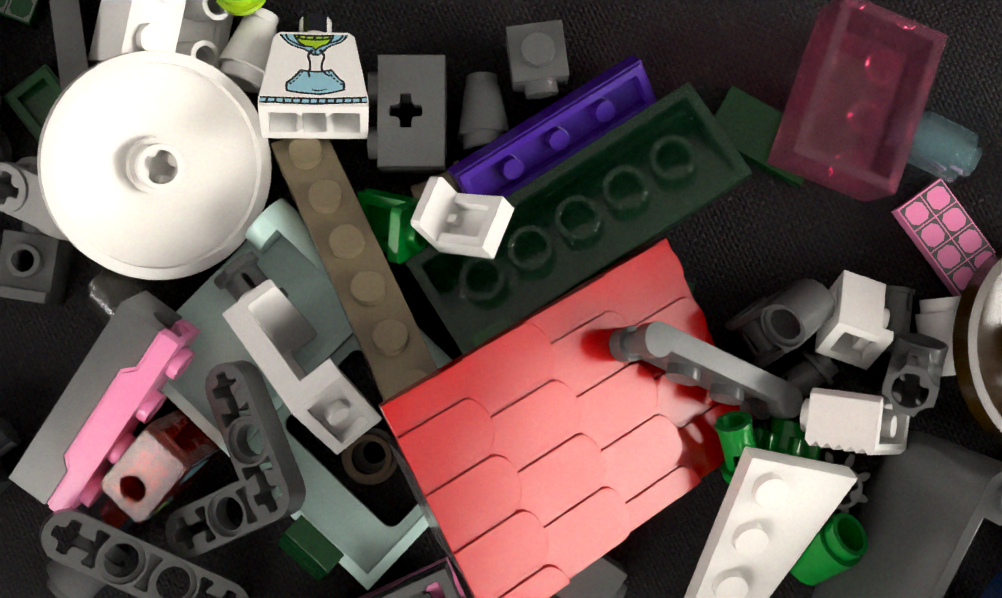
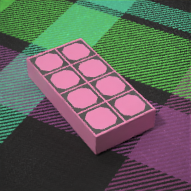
[891,178,996,297]

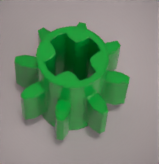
[754,416,822,461]

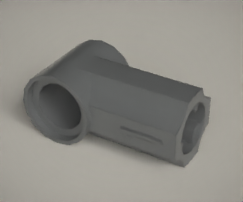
[882,332,949,417]

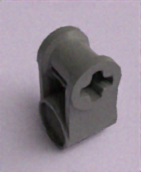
[724,278,835,369]

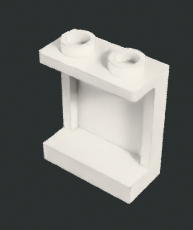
[222,279,383,455]

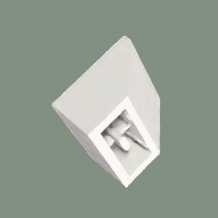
[88,0,234,71]

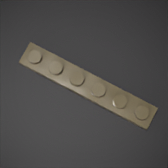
[271,138,438,401]

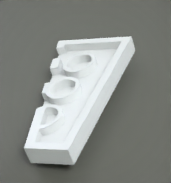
[684,446,858,598]

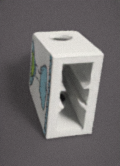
[258,13,369,139]

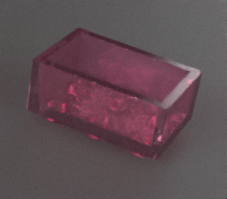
[767,0,948,203]

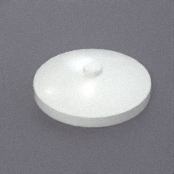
[37,51,272,280]

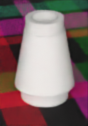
[217,7,279,93]

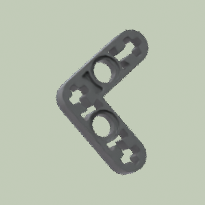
[165,360,306,558]

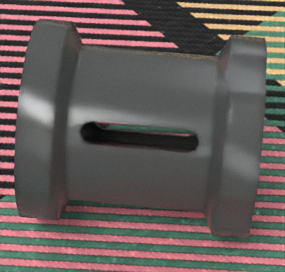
[214,251,289,302]

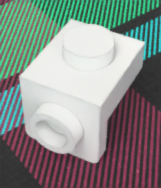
[411,176,514,259]

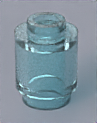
[892,109,982,183]

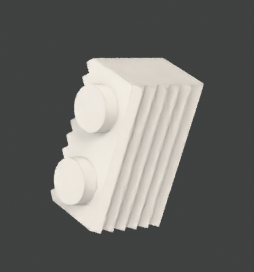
[800,387,910,455]

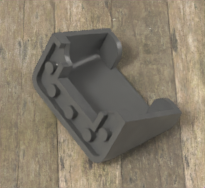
[812,430,1002,598]

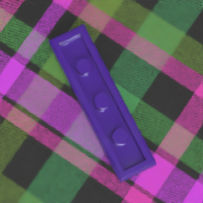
[447,55,659,201]

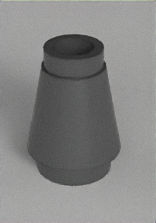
[457,72,510,156]

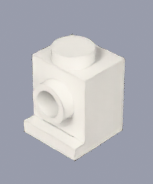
[815,270,894,370]

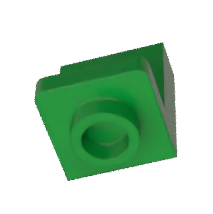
[358,188,428,264]

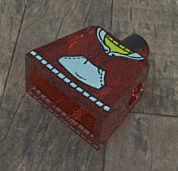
[100,409,222,531]

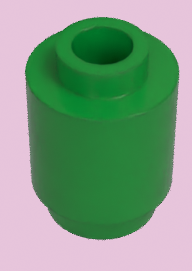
[789,513,868,586]

